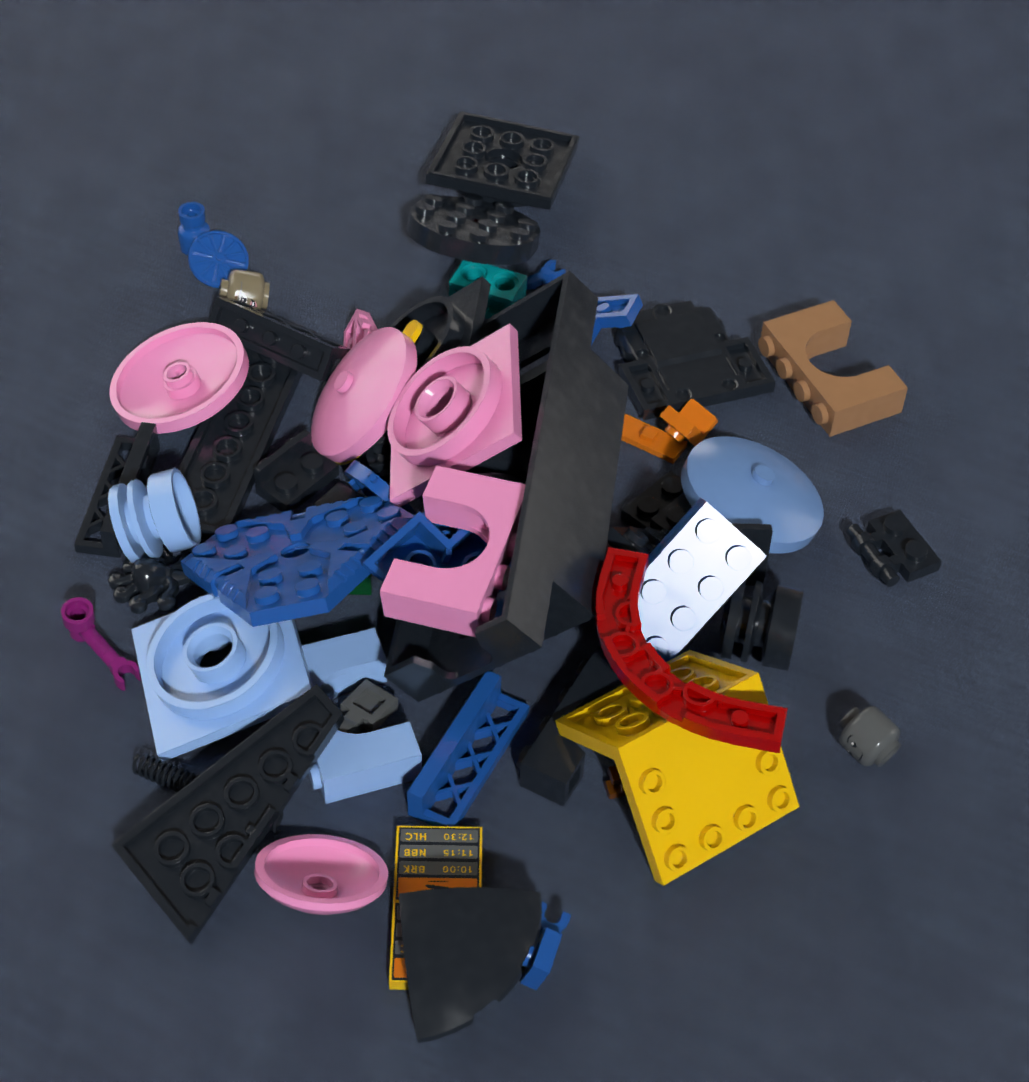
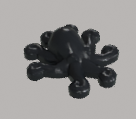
[108,549,198,614]

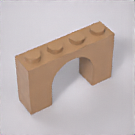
[758,300,908,437]

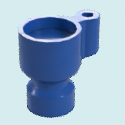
[178,202,211,255]

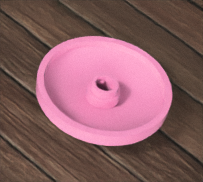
[109,322,249,434]
[311,327,417,463]

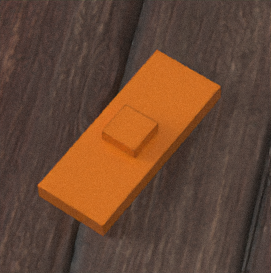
[621,414,688,464]

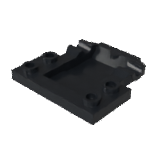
[614,300,776,420]

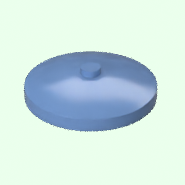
[681,436,824,554]

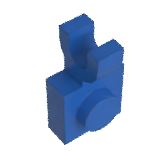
[520,902,571,990]

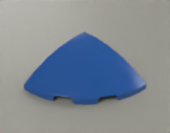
[362,511,512,593]

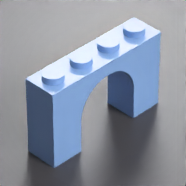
[302,628,422,804]

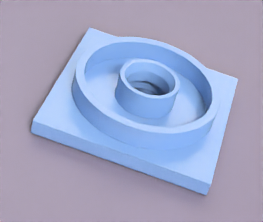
[131,594,313,761]

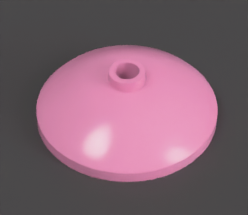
[254,834,388,915]

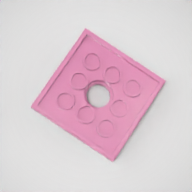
[387,323,522,507]

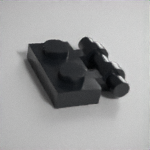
[846,509,942,587]

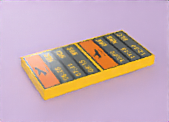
[389,826,482,990]

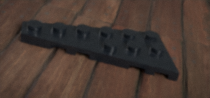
[111,684,345,945]

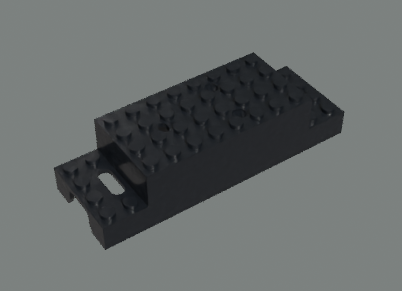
[384,270,629,702]

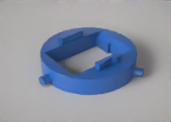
[344,460,416,515]

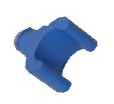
[527,260,566,290]

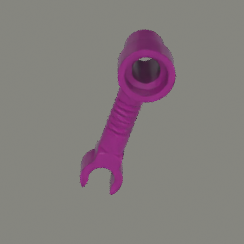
[61,597,141,691]

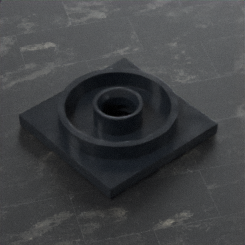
[425,111,580,210]
[386,277,491,432]

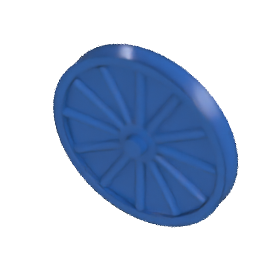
[188,230,249,288]

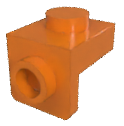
[660,399,718,446]

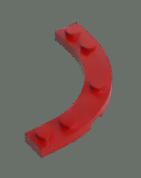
[596,547,788,753]

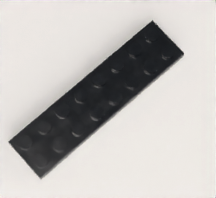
[178,331,316,540]

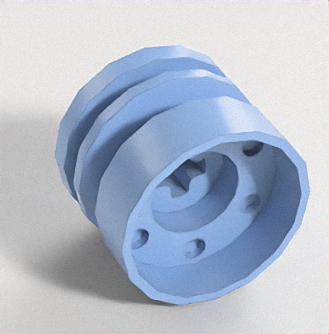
[108,468,201,563]

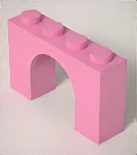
[380,465,526,637]

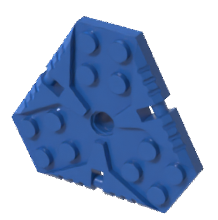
[181,496,415,627]

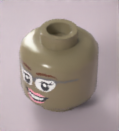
[219,269,270,309]

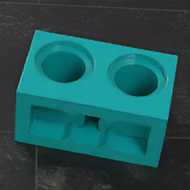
[449,260,527,319]

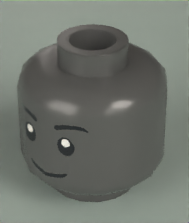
[839,706,902,767]

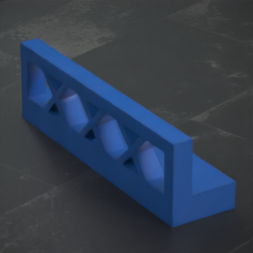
[407,671,530,827]

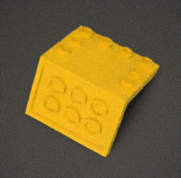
[555,650,800,886]

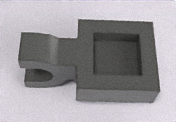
[338,679,398,734]

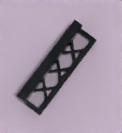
[208,297,351,382]
[74,422,160,558]

